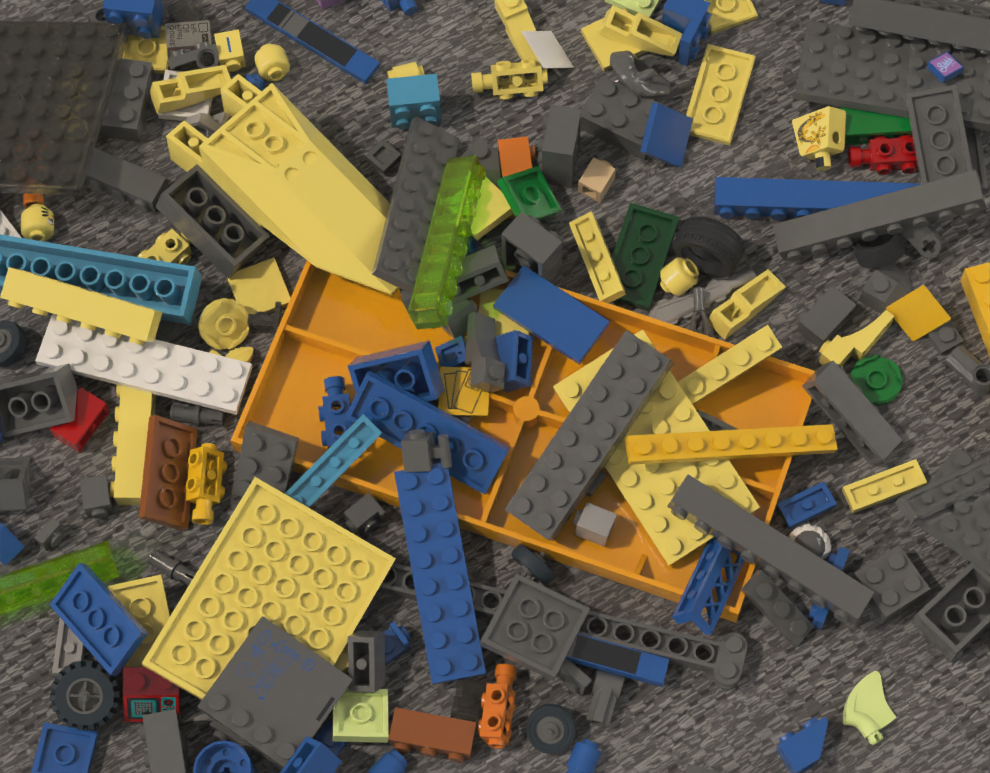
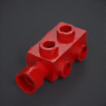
[848,135,918,175]

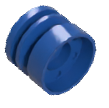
[193,740,258,773]

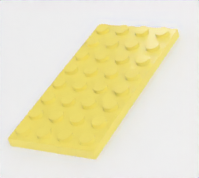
[553,329,760,566]

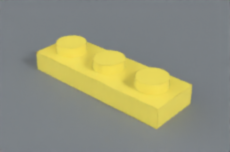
[842,459,927,513]

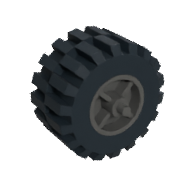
[50,659,121,731]

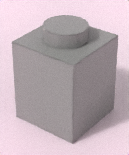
[573,502,617,547]

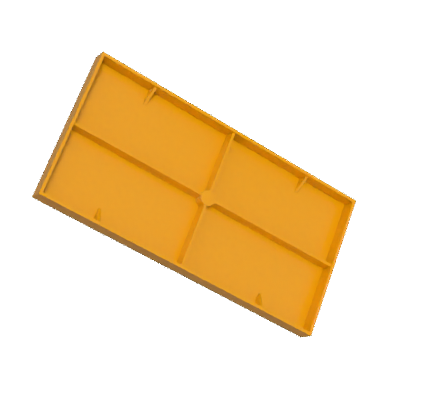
[231,247,815,623]

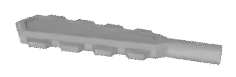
[649,270,756,325]

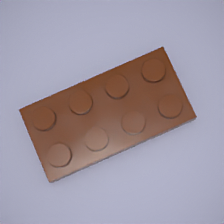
[139,415,198,531]

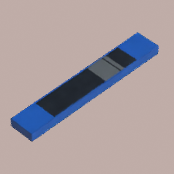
[245,0,380,85]
[566,634,669,687]

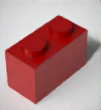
[50,387,110,453]

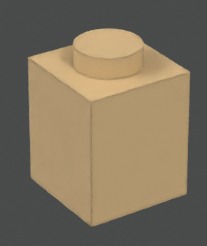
[578,157,616,203]

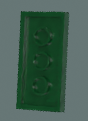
[612,203,679,311]

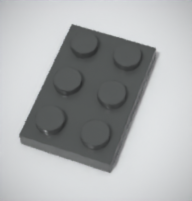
[232,421,299,497]

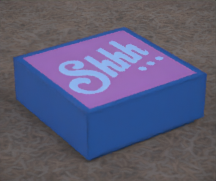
[927,52,964,83]

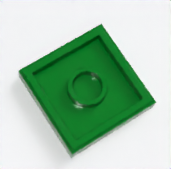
[497,166,562,221]

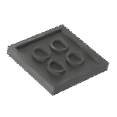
[480,573,590,681]

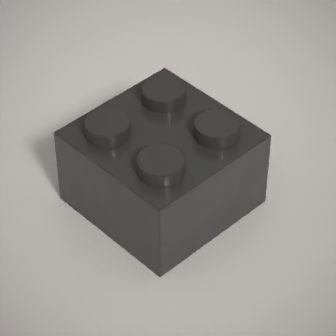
[852,545,930,625]

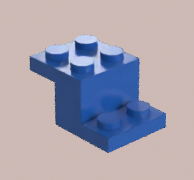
[662,0,712,66]

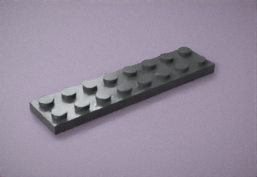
[372,116,460,297]

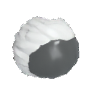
[788,524,831,560]

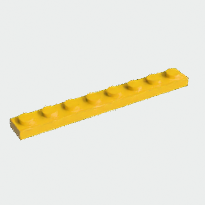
[625,424,838,465]

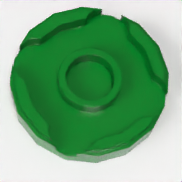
[850,355,903,406]

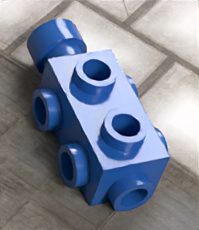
[318,376,353,449]

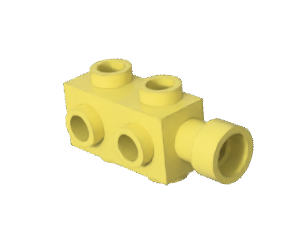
[471,58,548,99]
[138,229,192,265]

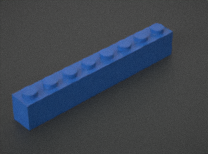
[714,177,921,220]

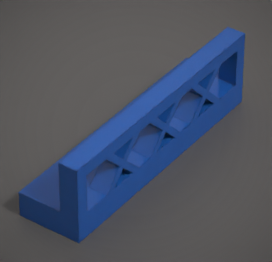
[672,537,745,635]

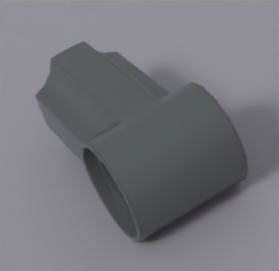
[945,345,990,395]
[586,670,625,728]

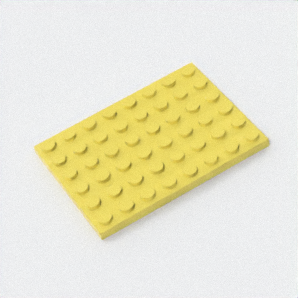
[142,477,396,700]

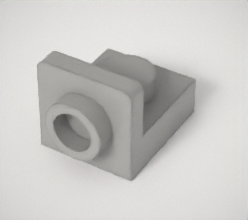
[186,112,229,138]

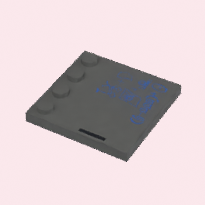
[197,616,353,768]

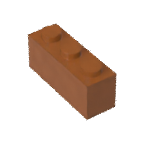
[388,707,477,763]

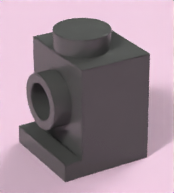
[344,493,387,535]

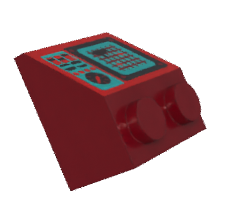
[123,666,180,722]

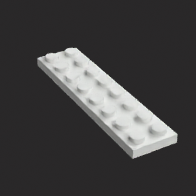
[35,314,253,415]

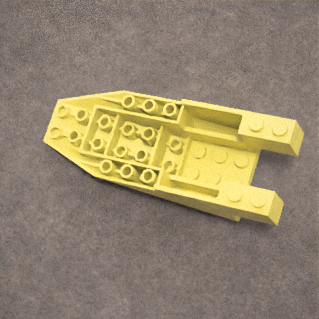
[166,74,399,295]

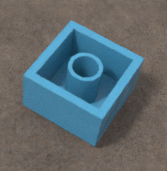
[386,74,442,130]

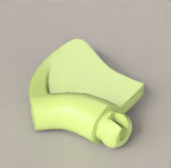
[843,671,896,745]

